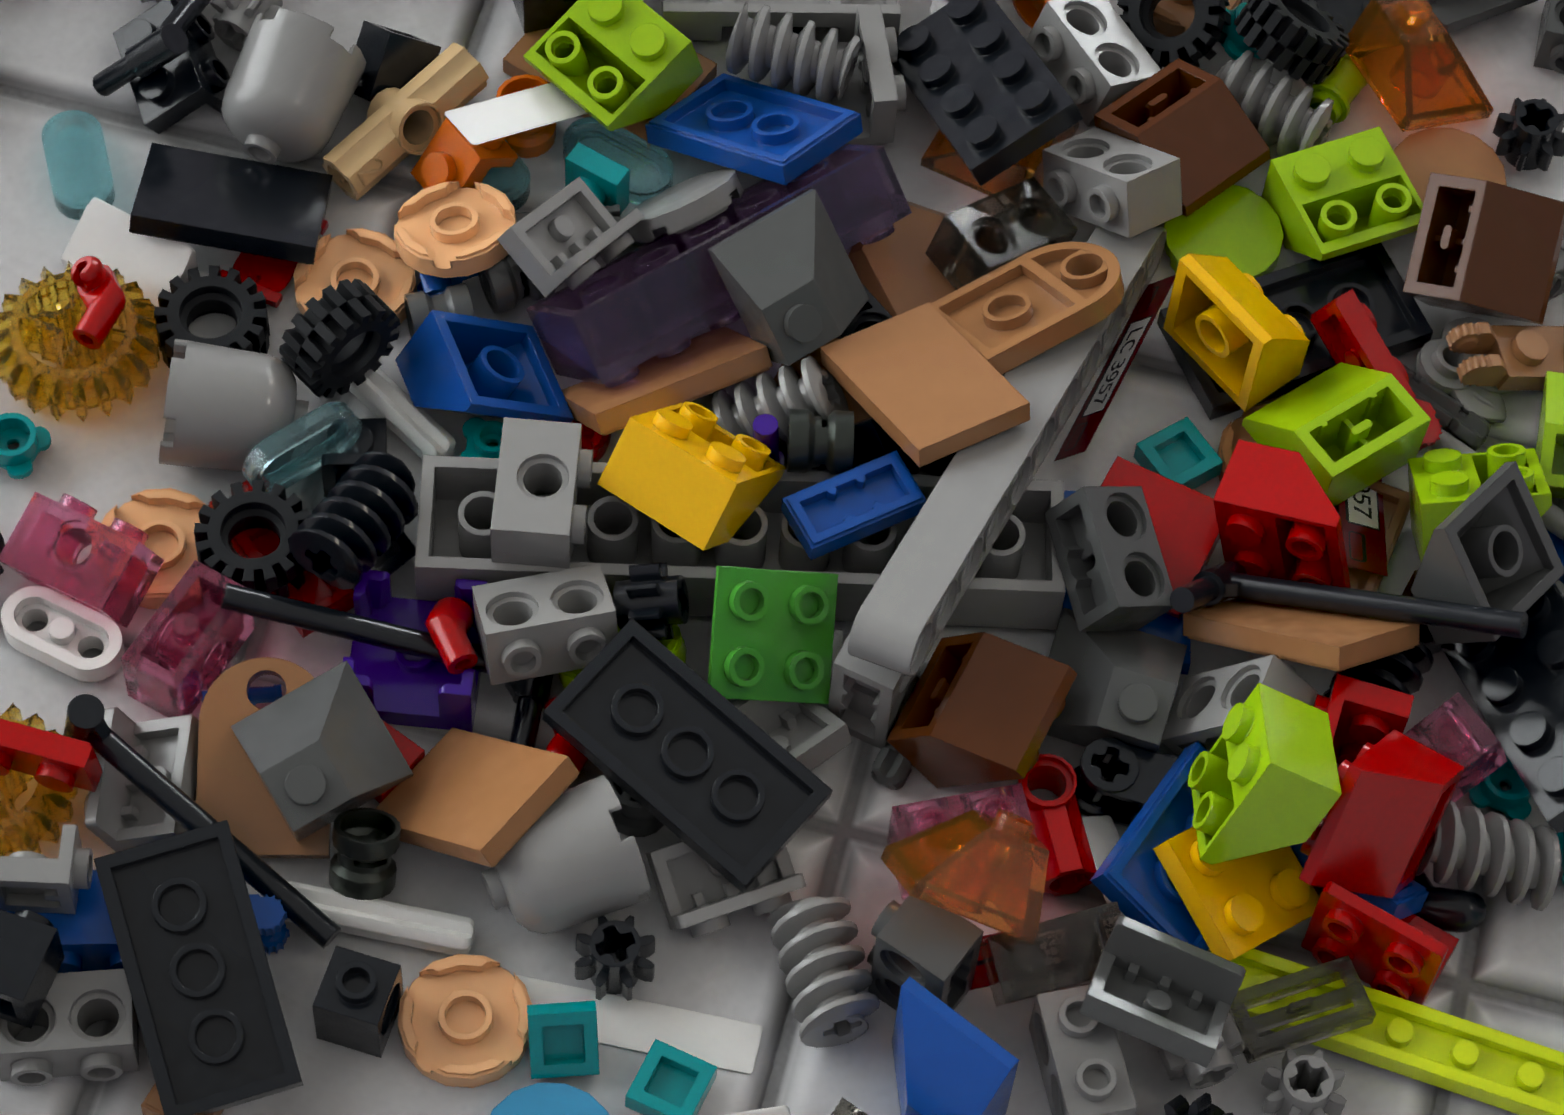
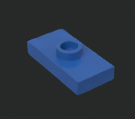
[781,450,927,560]

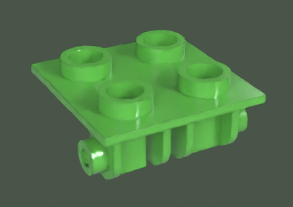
[708,565,838,704]

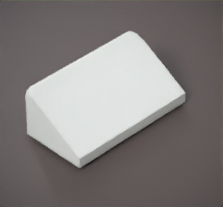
[61,197,198,312]

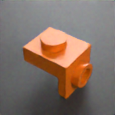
[410,118,518,189]

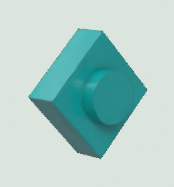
[565,142,630,215]
[1133,417,1223,489]
[527,1001,600,1079]
[625,1039,717,1115]

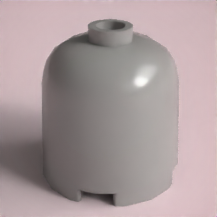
[221,9,367,164]
[159,339,309,473]
[481,775,651,934]

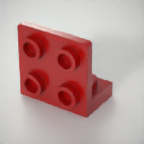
[1313,674,1414,765]
[1301,881,1460,1005]

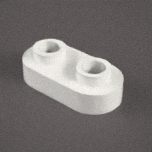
[1,585,125,682]

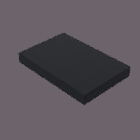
[129,143,333,265]

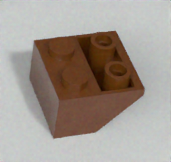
[1094,58,1271,217]
[1403,172,1564,325]
[887,632,1077,788]

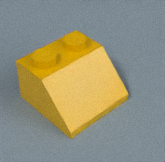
[1163,253,1310,412]

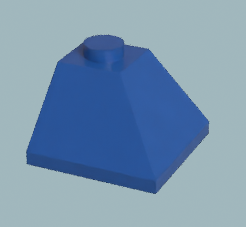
[395,310,574,423]
[892,976,1019,1115]

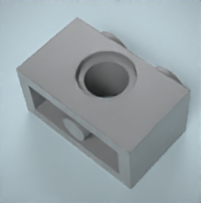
[490,417,593,568]

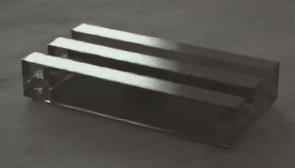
[1229,955,1376,1064]

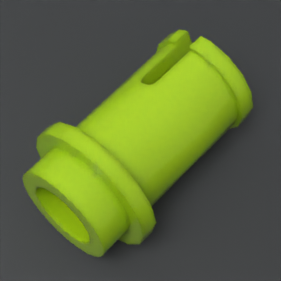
[1310,53,1373,125]

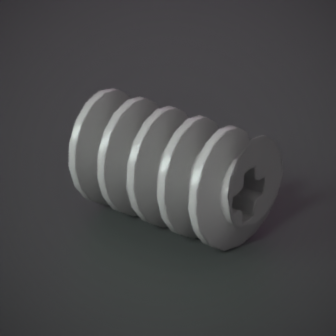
[726,2,860,103]
[1215,50,1334,157]
[712,355,849,451]
[1415,801,1562,911]
[766,896,880,1048]

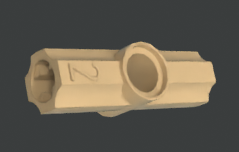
[322,42,489,201]

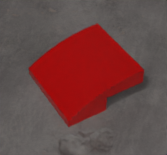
[1101,456,1220,619]

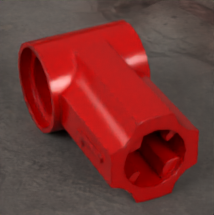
[1012,754,1097,896]

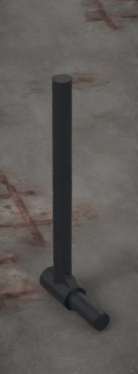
[93,0,211,96]
[1170,560,1528,639]
[220,583,554,748]
[63,694,341,949]

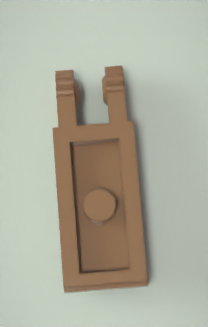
[1446,322,1564,391]

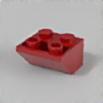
[1213,439,1351,588]
[1299,729,1465,898]

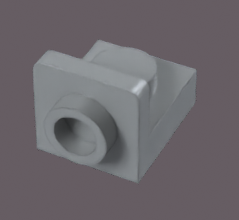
[0,824,93,914]

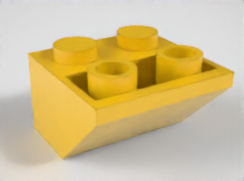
[597,401,786,551]

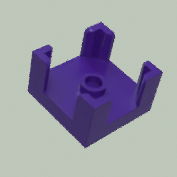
[343,570,487,732]

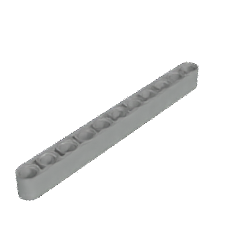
[848,226,1167,677]

